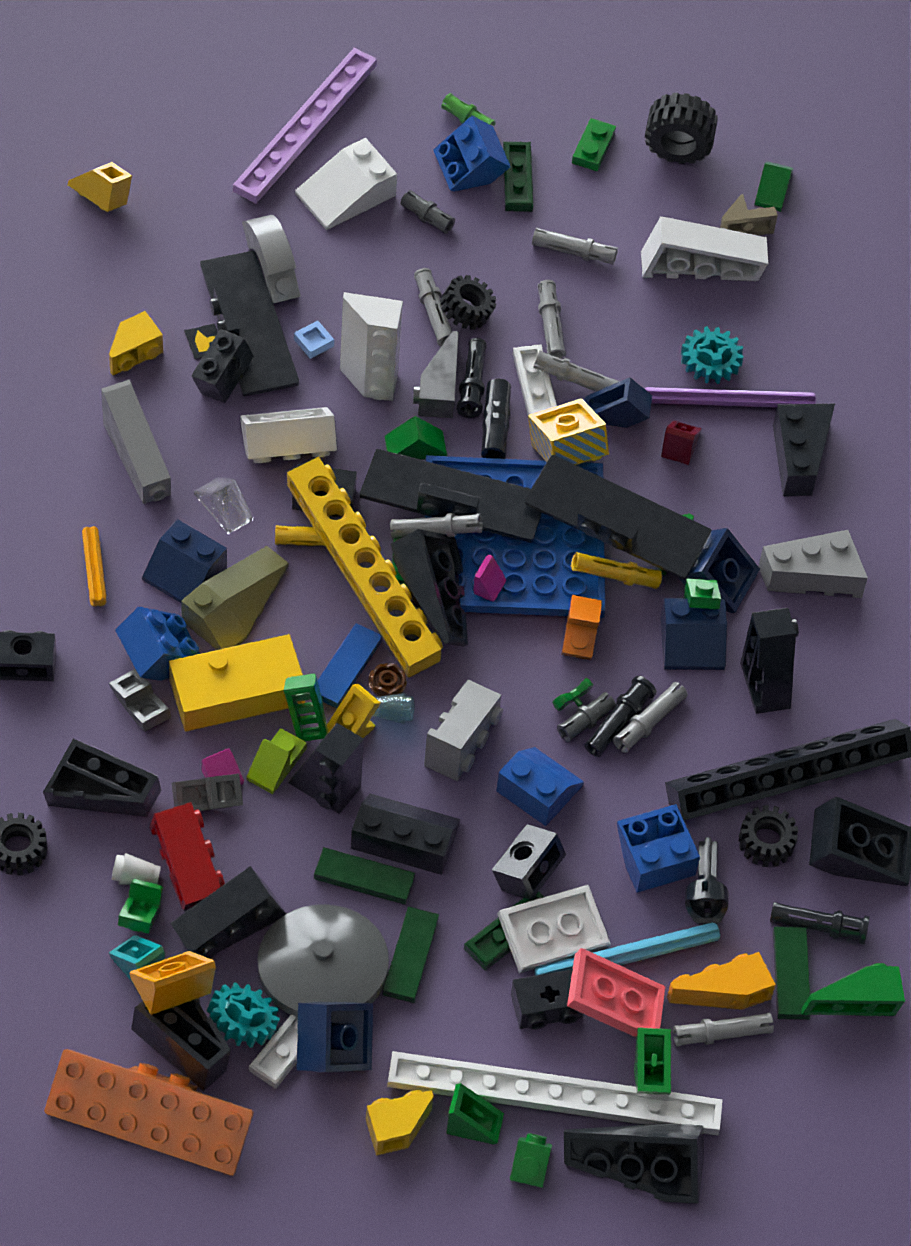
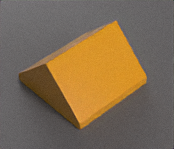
[129,951,216,1015]

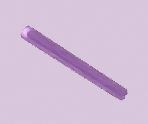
[645,387,816,408]

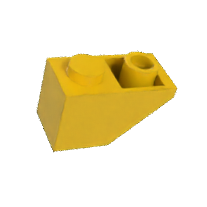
[68,162,132,212]
[109,311,163,375]
[366,1090,433,1156]

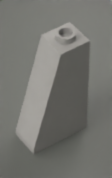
[101,380,171,504]

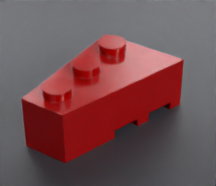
[149,802,225,910]

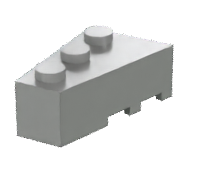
[758,530,868,598]
[424,680,503,781]

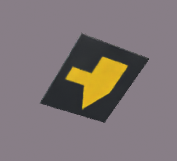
[184,323,218,359]

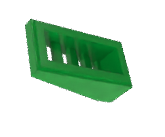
[284,674,329,742]

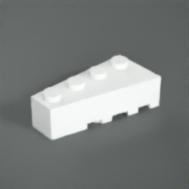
[641,216,768,281]

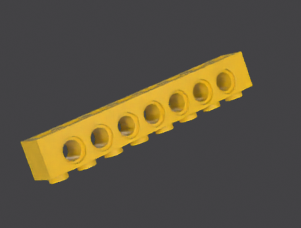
[287,457,443,678]

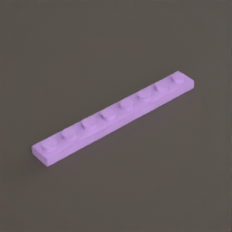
[233,48,377,204]

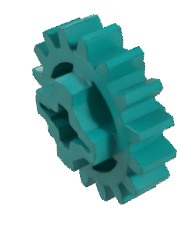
[681,326,744,384]
[206,983,280,1048]

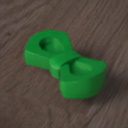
[552,677,594,711]

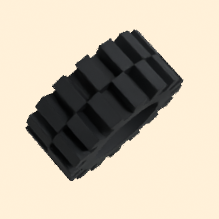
[440,275,496,330]
[738,805,798,867]
[0,812,48,875]

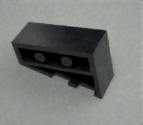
[131,998,231,1091]

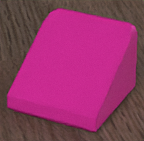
[473,555,506,601]
[202,748,244,785]

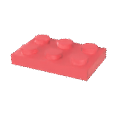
[567,948,665,1038]

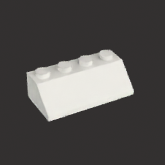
[340,292,403,401]

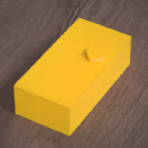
[169,634,306,732]

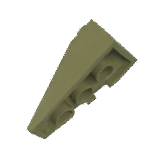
[181,546,289,650]

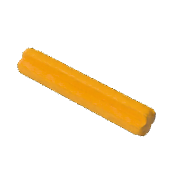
[82,526,107,607]

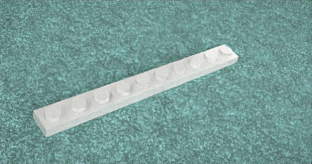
[387,1051,723,1135]

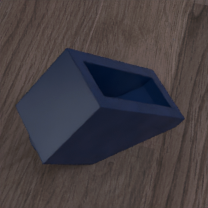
[585,377,652,428]

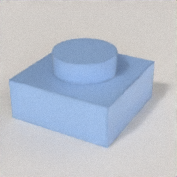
[294,321,334,359]

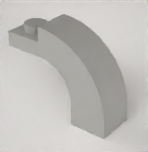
[242,215,301,303]

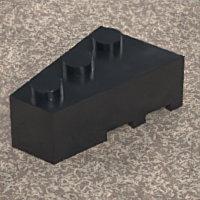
[773,403,835,496]
[740,608,799,714]
[288,723,364,814]
[43,738,162,817]
[170,866,287,959]

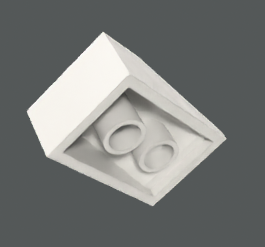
[295,138,397,230]

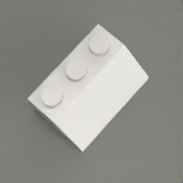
[240,407,337,463]

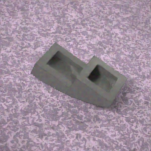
[109,669,171,732]
[171,774,243,811]

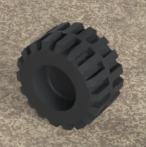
[645,93,718,164]

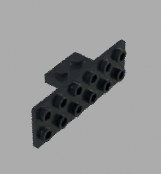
[200,251,299,396]
[360,449,542,543]
[525,455,712,580]

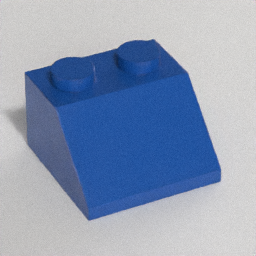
[496,747,584,826]

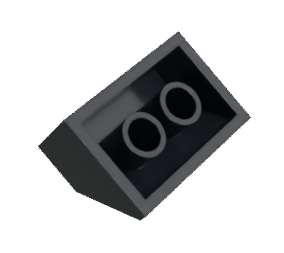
[351,793,460,875]

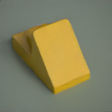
[327,684,381,738]

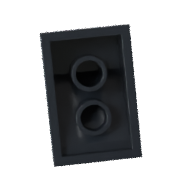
[809,796,911,886]

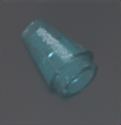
[373,693,415,724]

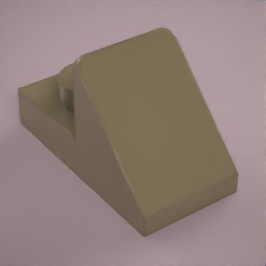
[720,194,778,235]

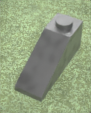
[413,331,459,418]

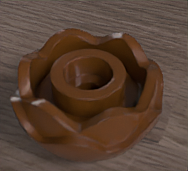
[369,663,407,699]

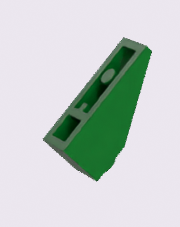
[801,963,905,1016]

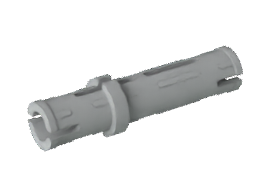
[532,228,618,265]
[414,268,452,347]
[537,280,566,359]
[533,350,620,392]
[390,513,483,539]
[613,682,688,753]
[673,1012,774,1047]

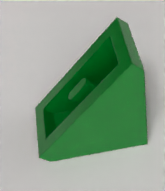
[754,162,794,212]
[384,416,447,460]
[634,1028,671,1095]
[446,1083,504,1144]

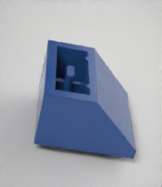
[433,115,511,192]
[115,606,200,681]
[617,804,700,893]

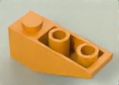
[667,952,776,1010]

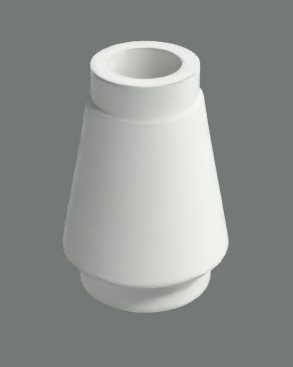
[111,853,160,885]

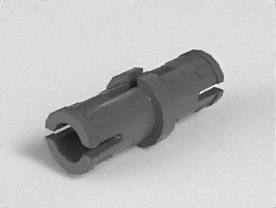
[400,190,455,234]
[557,692,616,742]

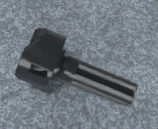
[685,837,729,925]

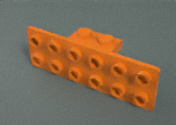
[44,1049,254,1176]

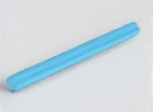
[534,922,720,976]

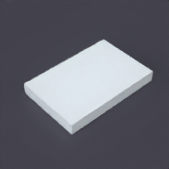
[497,885,611,973]

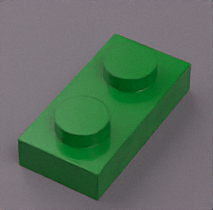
[572,118,616,172]

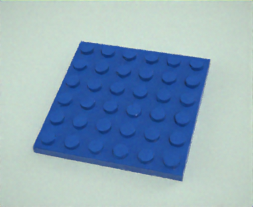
[422,456,605,618]

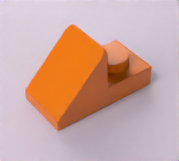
[561,595,602,660]

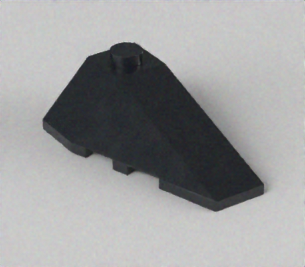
[391,529,468,647]
[564,1124,704,1204]

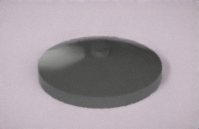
[258,904,389,1018]

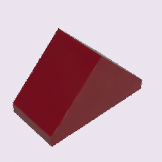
[661,420,702,465]

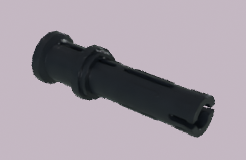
[456,338,487,418]
[584,676,657,757]
[770,902,870,945]

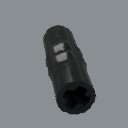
[481,378,511,459]

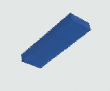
[318,623,383,709]

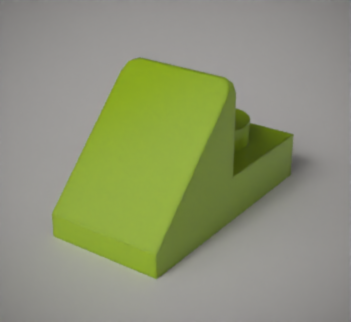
[246,728,307,794]

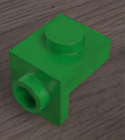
[684,579,721,609]
[117,879,163,934]
[509,1133,552,1188]

